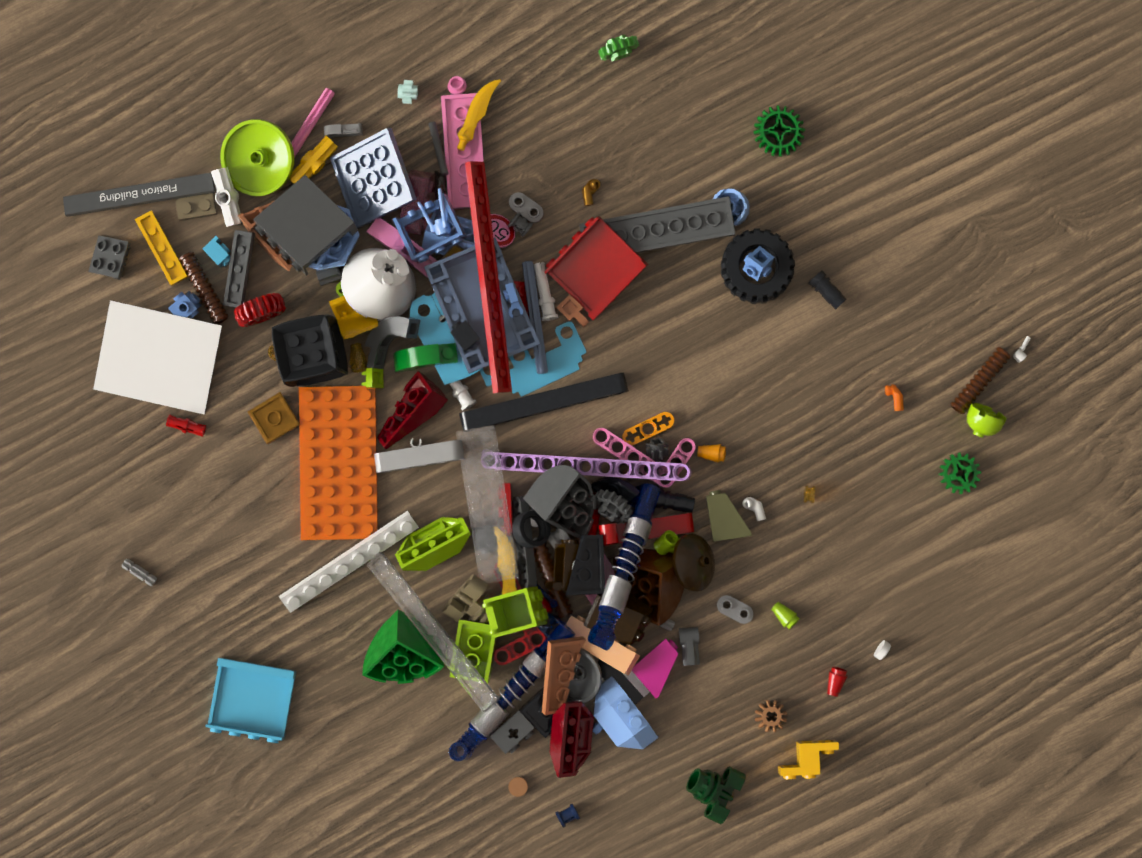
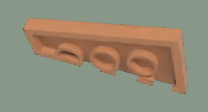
[542,636,586,715]

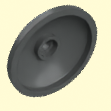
[566,648,602,703]

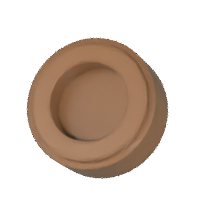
[508,777,528,797]

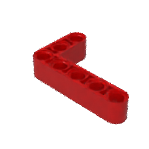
[599,513,695,546]
[494,563,546,665]

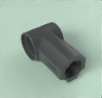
[316,260,348,286]
[679,627,700,666]

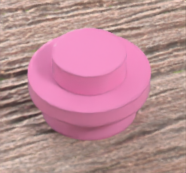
[448,76,467,95]

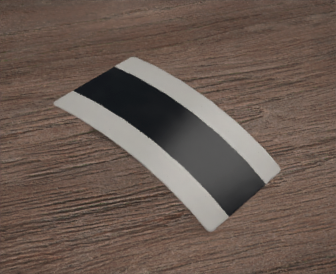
[598,660,650,705]

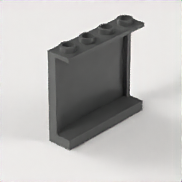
[253,175,358,276]

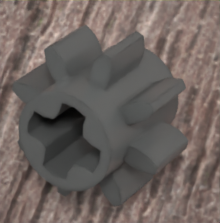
[646,437,669,461]

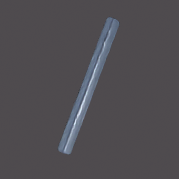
[522,261,548,374]

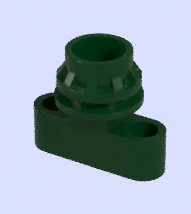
[686,766,746,825]

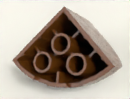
[613,549,684,626]

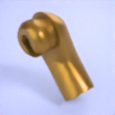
[582,179,601,206]

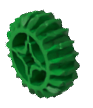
[753,105,805,157]

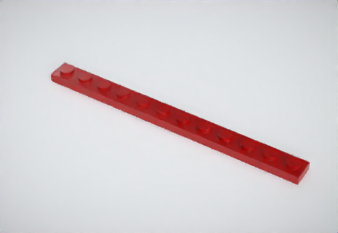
[465,161,512,393]

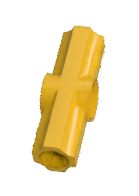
[289,136,338,184]

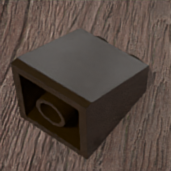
[584,593,654,645]

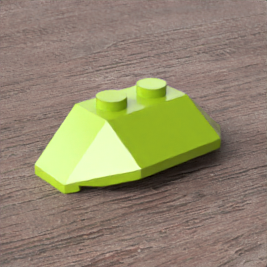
[395,517,471,571]

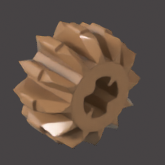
[755,700,787,733]

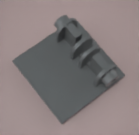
[88,236,131,280]

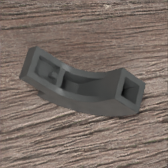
[365,316,420,369]

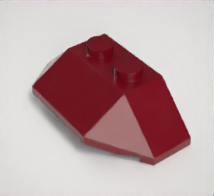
[549,701,594,778]

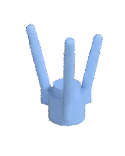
[417,188,451,237]

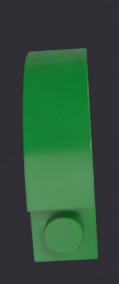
[393,343,458,372]

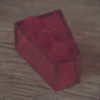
[400,169,434,235]

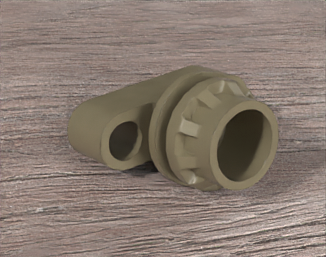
[442,574,491,624]

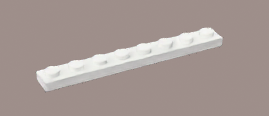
[279,511,419,613]

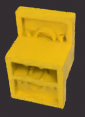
[778,740,839,779]

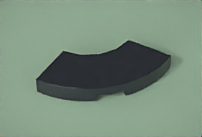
[591,477,640,504]

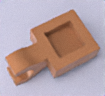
[556,294,589,328]

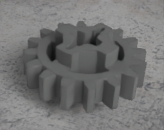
[595,489,633,524]

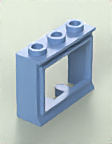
[393,193,467,263]

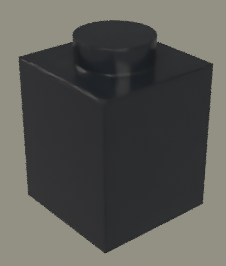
[450,320,480,351]

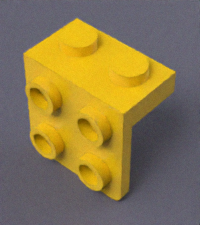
[329,296,378,339]

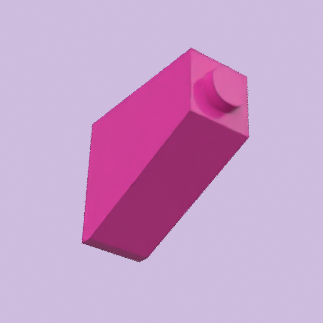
[632,639,678,699]

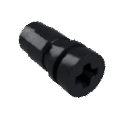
[808,270,847,310]
[654,489,695,513]

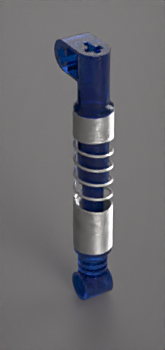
[588,484,661,651]
[449,613,576,761]

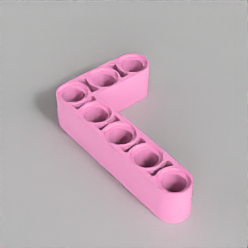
[593,428,696,488]

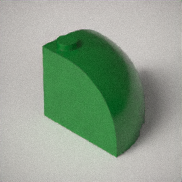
[362,610,444,684]

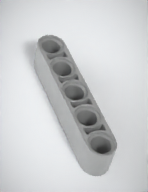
[374,440,464,473]

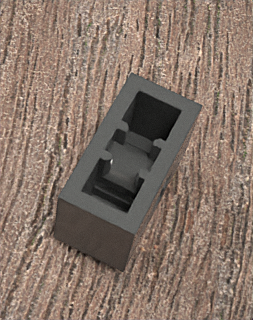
[490,711,535,754]

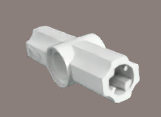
[211,167,242,227]

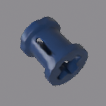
[555,803,580,828]

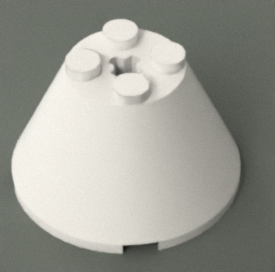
[341,248,416,321]

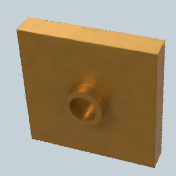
[248,392,300,445]

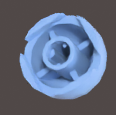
[713,189,750,226]

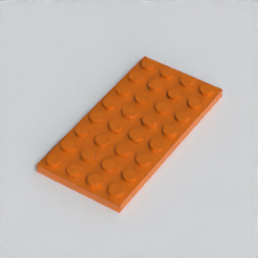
[299,386,378,540]

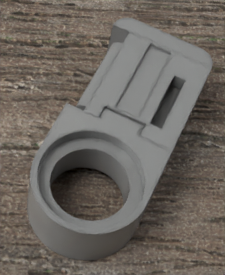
[324,123,363,138]

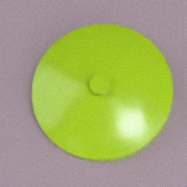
[220,119,294,196]

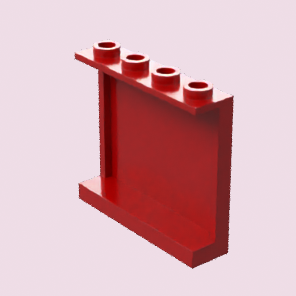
[544,216,649,320]

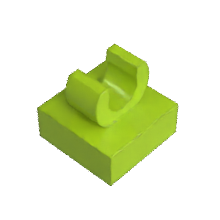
[362,368,384,389]

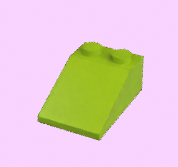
[450,619,496,684]

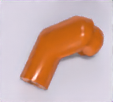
[885,384,904,411]

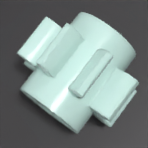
[398,80,418,104]

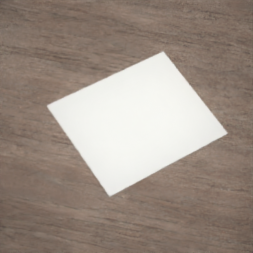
[93,300,222,415]

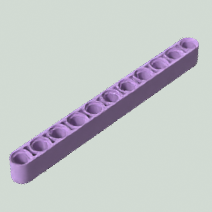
[481,452,692,481]

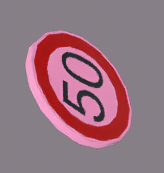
[491,214,515,248]

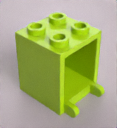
[482,586,548,638]

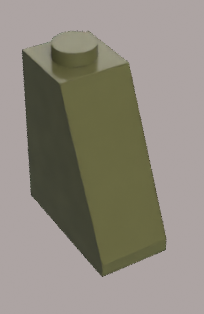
[706,490,752,542]

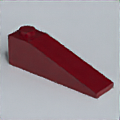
[377,371,448,449]

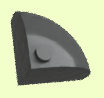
[523,465,596,540]

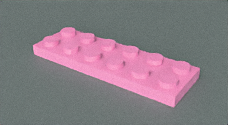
[441,93,484,209]

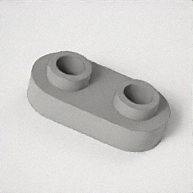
[509,192,544,223]
[717,595,753,624]

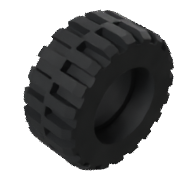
[721,228,795,304]

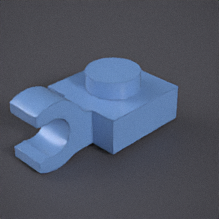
[503,283,523,318]

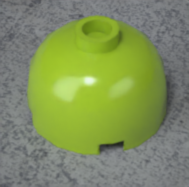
[967,403,1007,438]

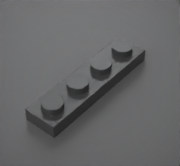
[223,230,255,308]

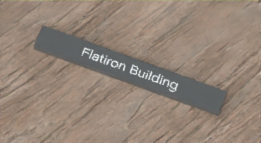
[63,173,215,217]

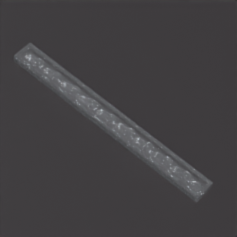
[366,552,499,712]

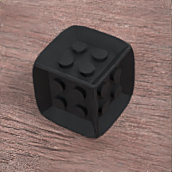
[272,314,348,387]

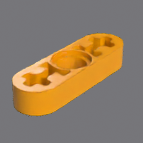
[622,412,674,446]

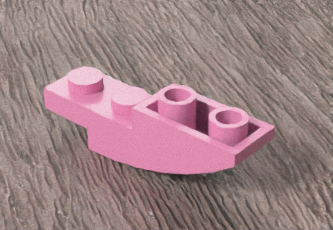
[366,218,437,278]

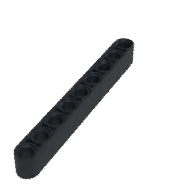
[459,372,629,433]

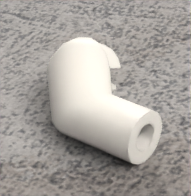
[742,497,766,521]

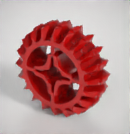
[234,293,286,327]

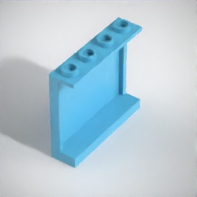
[205,658,296,743]

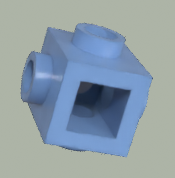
[743,246,774,282]
[168,291,202,319]

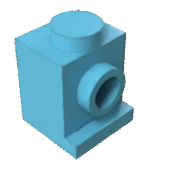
[202,236,231,268]

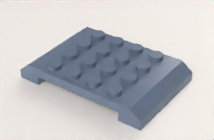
[424,237,540,374]

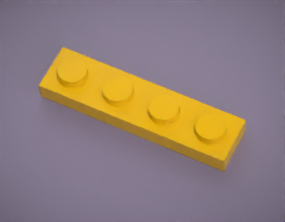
[135,210,188,286]

